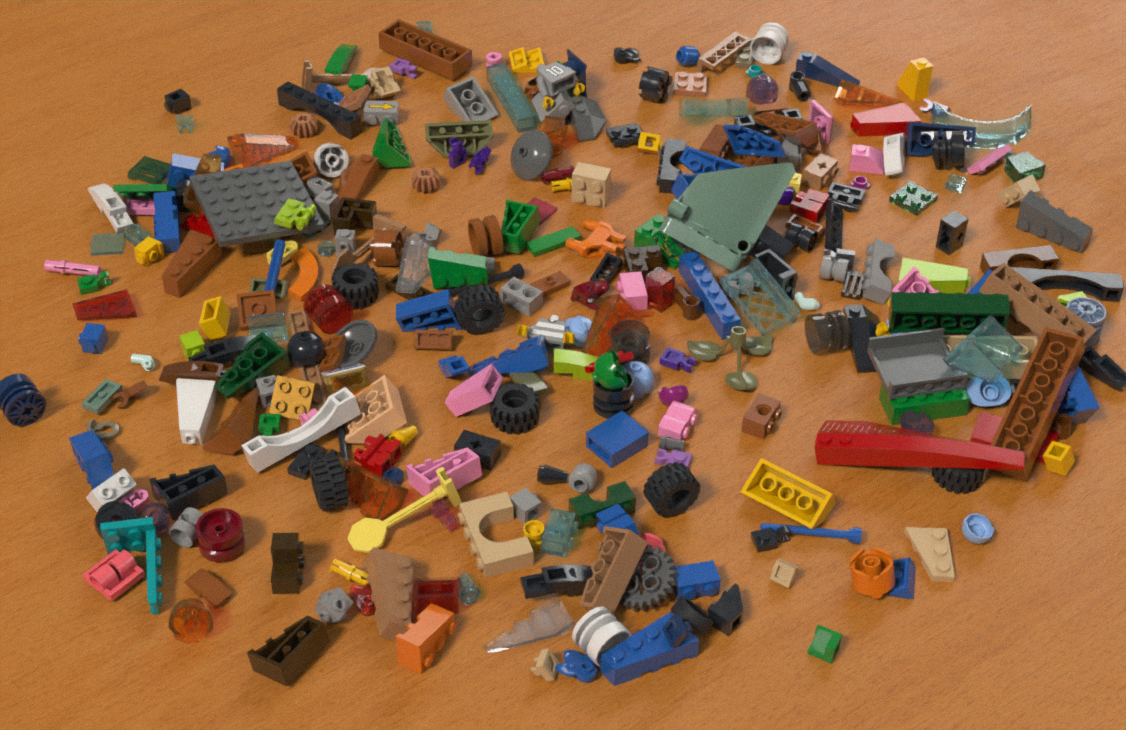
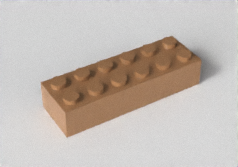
[979,263,1097,347]

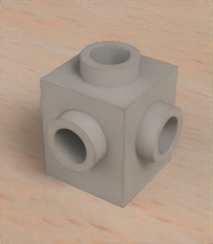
[313,587,354,624]

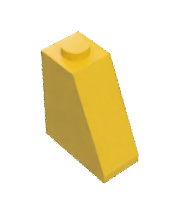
[897,58,933,102]

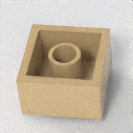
[572,162,611,208]

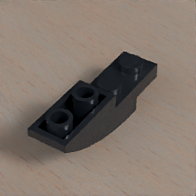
[188,335,257,365]
[520,565,593,599]

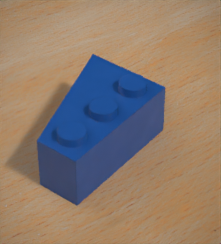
[166,153,224,188]
[396,289,462,332]
[69,430,114,490]

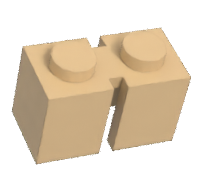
[998,174,1040,208]

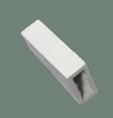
[176,378,218,445]

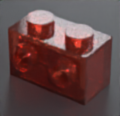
[646,266,675,313]

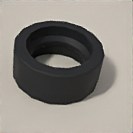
[670,596,713,636]

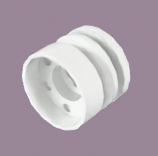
[750,22,789,65]
[572,606,632,667]

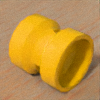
[524,520,544,550]

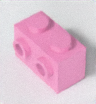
[616,272,648,311]

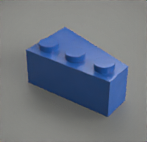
[153,191,181,254]

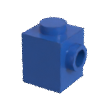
[78,323,108,354]

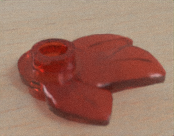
[350,583,376,616]

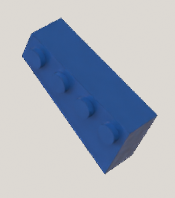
[1058,366,1100,425]
[600,612,699,686]

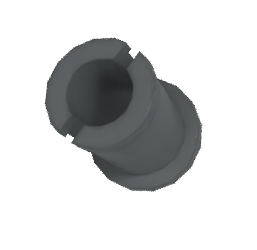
[658,435,684,452]

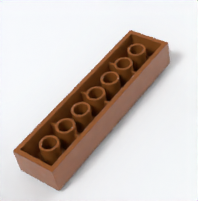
[988,327,1085,481]

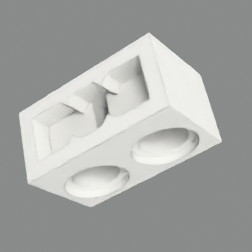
[86,468,137,512]

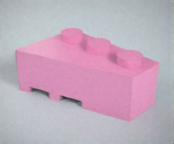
[406,447,482,503]

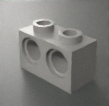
[500,277,543,317]

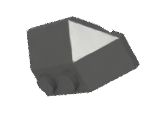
[567,96,606,142]

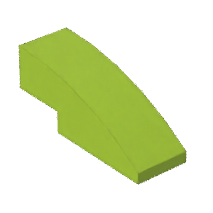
[554,349,598,380]

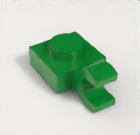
[77,271,111,295]
[259,414,281,436]

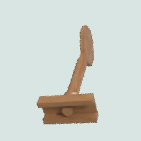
[301,60,380,92]
[331,214,406,277]

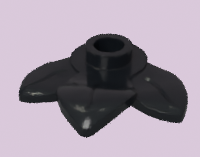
[613,47,641,63]

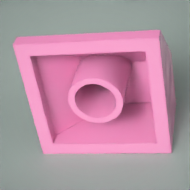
[809,100,835,145]
[849,144,884,175]

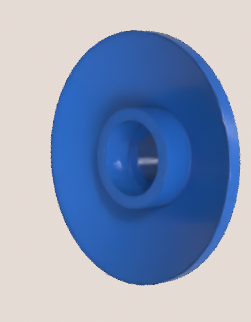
[315,83,343,105]

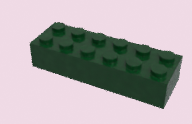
[889,291,1010,335]

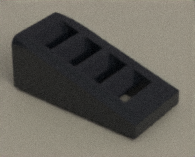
[590,253,623,284]

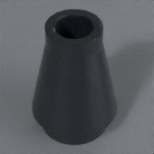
[537,464,567,484]

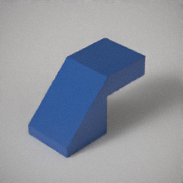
[439,355,470,378]

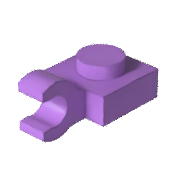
[389,58,418,79]

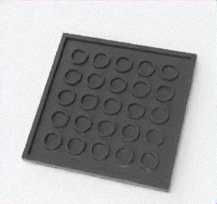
[190,161,324,247]

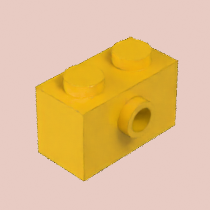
[199,296,231,340]

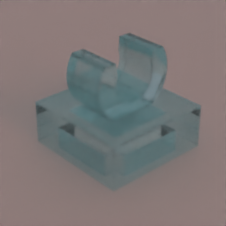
[175,115,195,133]

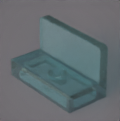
[247,312,288,343]

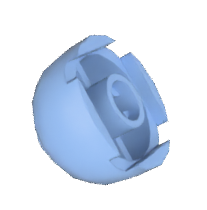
[623,361,654,399]

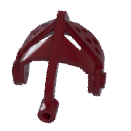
[570,280,613,310]

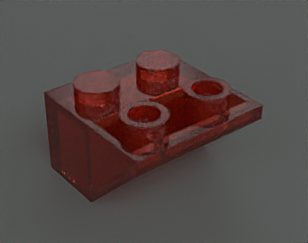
[414,577,459,615]

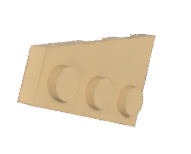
[904,527,955,582]

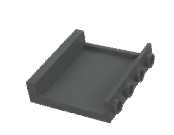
[867,328,968,399]

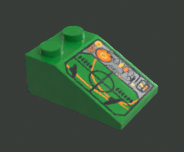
[634,214,696,270]

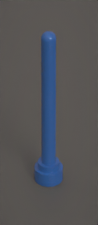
[760,523,862,544]

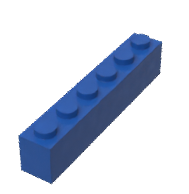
[679,251,741,340]

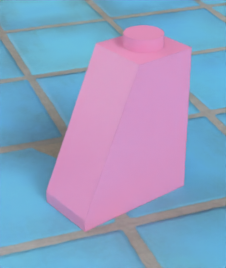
[445,364,503,417]

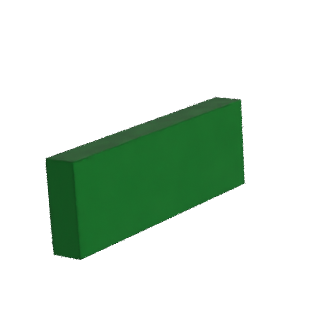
[526,226,581,257]

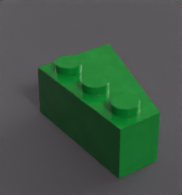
[501,200,540,254]
[428,247,489,289]

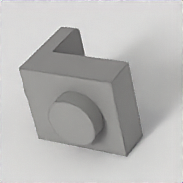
[411,223,442,249]

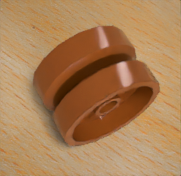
[468,215,503,257]

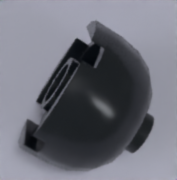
[287,331,325,368]

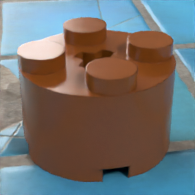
[370,230,404,266]

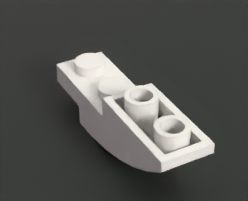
[883,133,905,176]
[88,183,134,233]

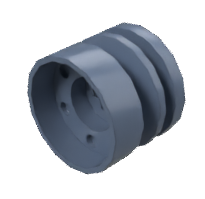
[1066,297,1107,347]

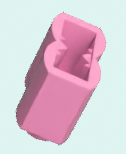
[658,401,698,440]

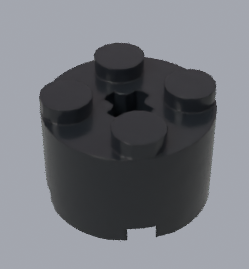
[639,66,673,102]

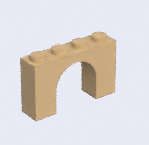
[457,492,534,578]

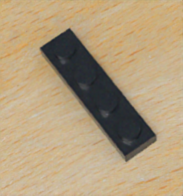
[825,200,843,253]

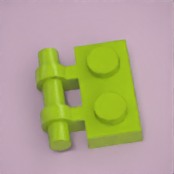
[274,198,317,230]

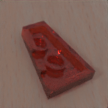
[72,289,137,320]

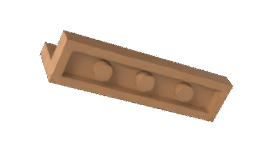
[696,31,750,73]

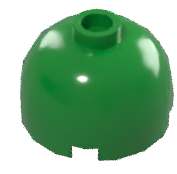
[592,350,628,391]

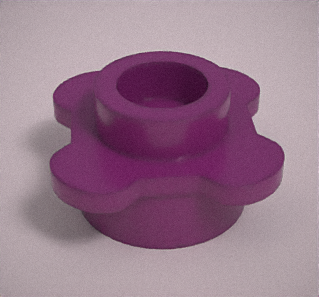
[850,176,870,189]

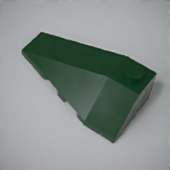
[215,332,290,399]

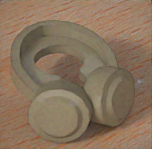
[86,420,120,441]

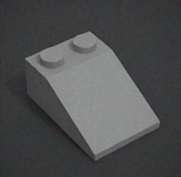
[443,76,499,121]

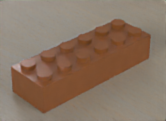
[378,19,472,80]

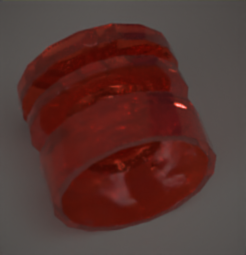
[303,284,353,334]

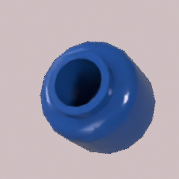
[676,46,700,66]

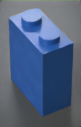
[586,411,649,468]

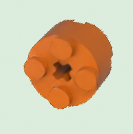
[850,548,895,599]

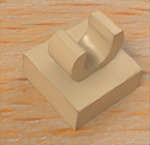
[769,558,798,588]
[531,649,560,682]

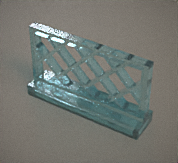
[720,258,801,336]

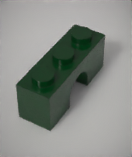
[569,481,636,530]

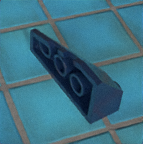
[795,51,860,91]
[905,122,976,157]

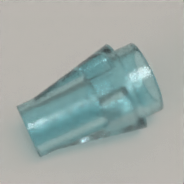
[458,573,480,604]

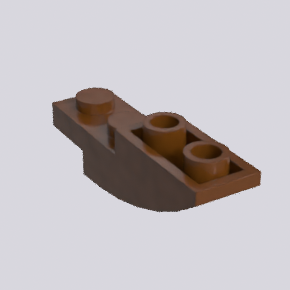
[159,361,226,385]

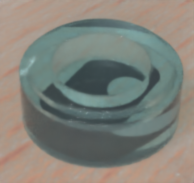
[317,241,336,257]

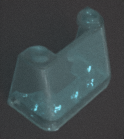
[942,315,1023,382]

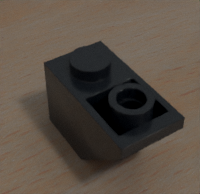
[707,583,743,637]

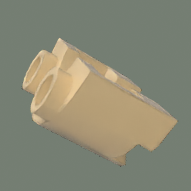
[369,66,401,100]

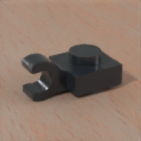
[751,526,790,553]

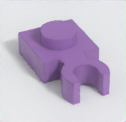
[654,449,692,468]

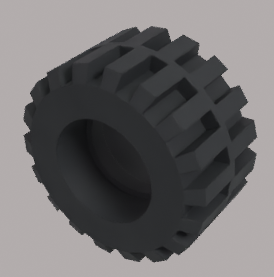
[331,263,379,309]
[455,284,505,335]
[490,383,540,434]
[309,455,349,512]
[643,462,701,518]
[932,468,985,494]

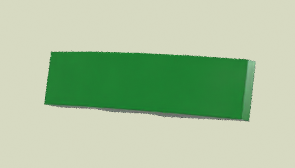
[325,44,357,74]

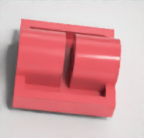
[82,550,145,602]

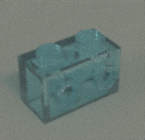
[541,508,579,557]

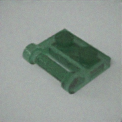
[128,156,170,184]

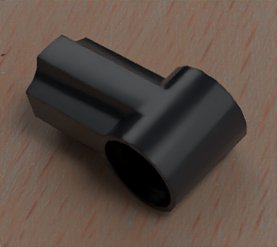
[789,71,811,102]

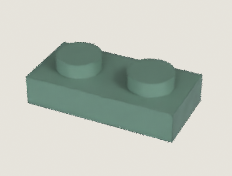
[82,379,123,415]

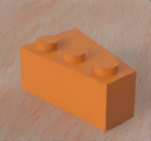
[396,603,456,674]

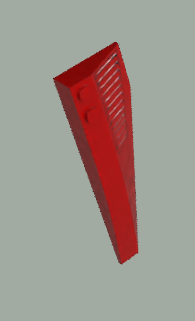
[814,420,1025,470]

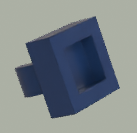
[662,615,693,647]

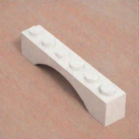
[241,387,361,473]

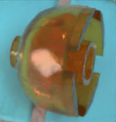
[168,598,214,643]

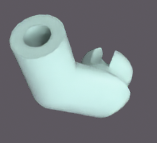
[794,292,820,311]
[131,354,155,371]

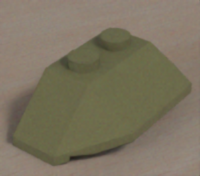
[425,120,493,158]

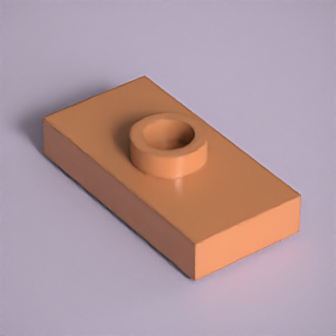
[752,102,788,114]

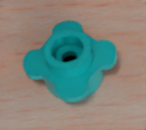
[745,65,765,79]

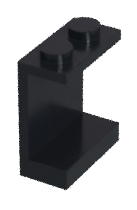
[752,249,797,307]

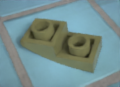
[509,372,548,395]

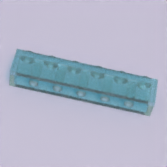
[486,63,539,133]

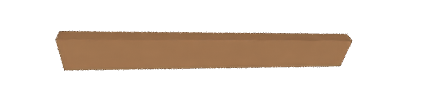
[287,310,327,411]

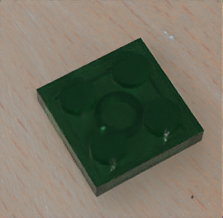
[889,181,938,216]

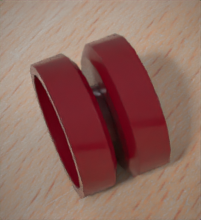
[196,508,246,563]

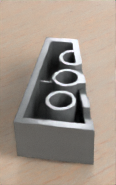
[1016,190,1093,253]

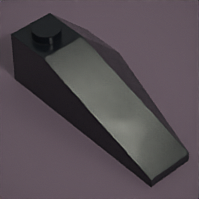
[841,304,880,373]

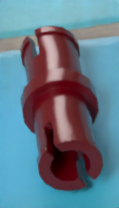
[541,165,575,184]

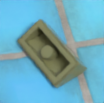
[249,277,290,299]

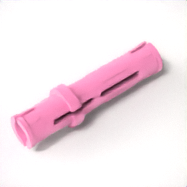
[44,260,101,277]

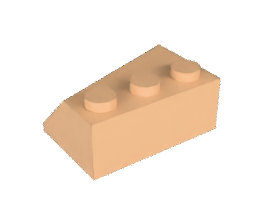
[345,375,407,444]

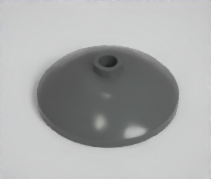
[510,130,553,180]
[335,320,377,368]

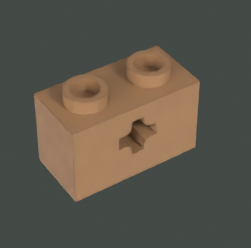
[802,153,838,191]

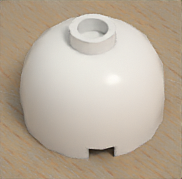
[313,143,349,178]

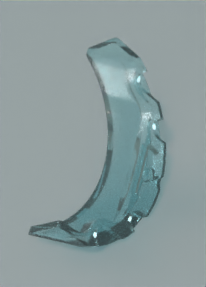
[930,103,1031,149]

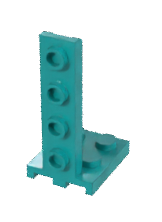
[100,517,163,615]

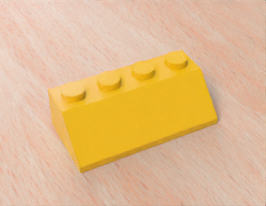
[740,458,836,530]

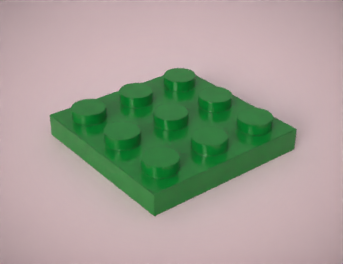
[113,184,175,199]

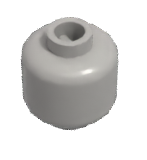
[568,463,597,494]

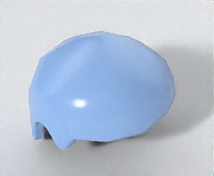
[961,513,994,544]

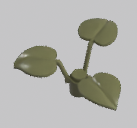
[687,326,772,390]

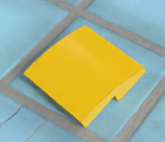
[509,47,545,73]

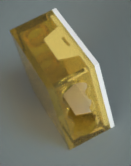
[321,364,370,395]

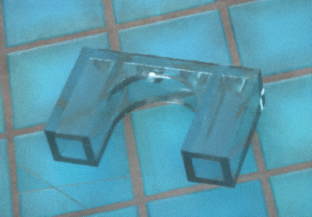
[679,98,748,116]

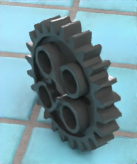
[619,545,678,612]

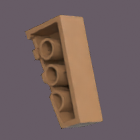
[580,526,648,615]

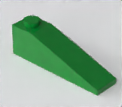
[372,117,411,168]

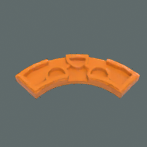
[288,247,319,301]

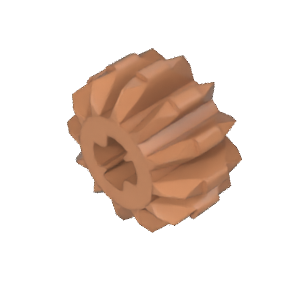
[290,112,318,138]
[411,166,440,193]

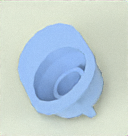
[564,315,597,347]
[966,375,1011,407]

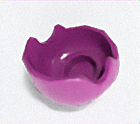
[658,385,689,407]

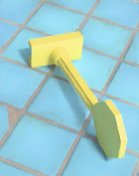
[347,467,462,553]

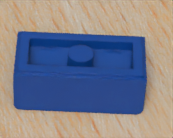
[888,557,916,599]

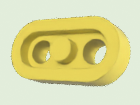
[267,240,298,265]

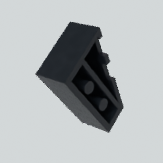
[739,225,794,261]
[149,464,228,521]

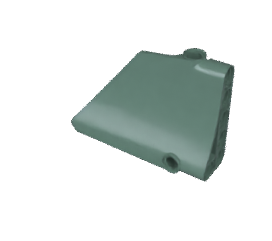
[659,163,795,273]

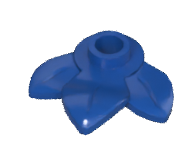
[555,650,597,682]

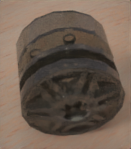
[805,310,850,354]
[610,319,650,366]

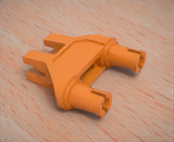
[565,218,626,258]

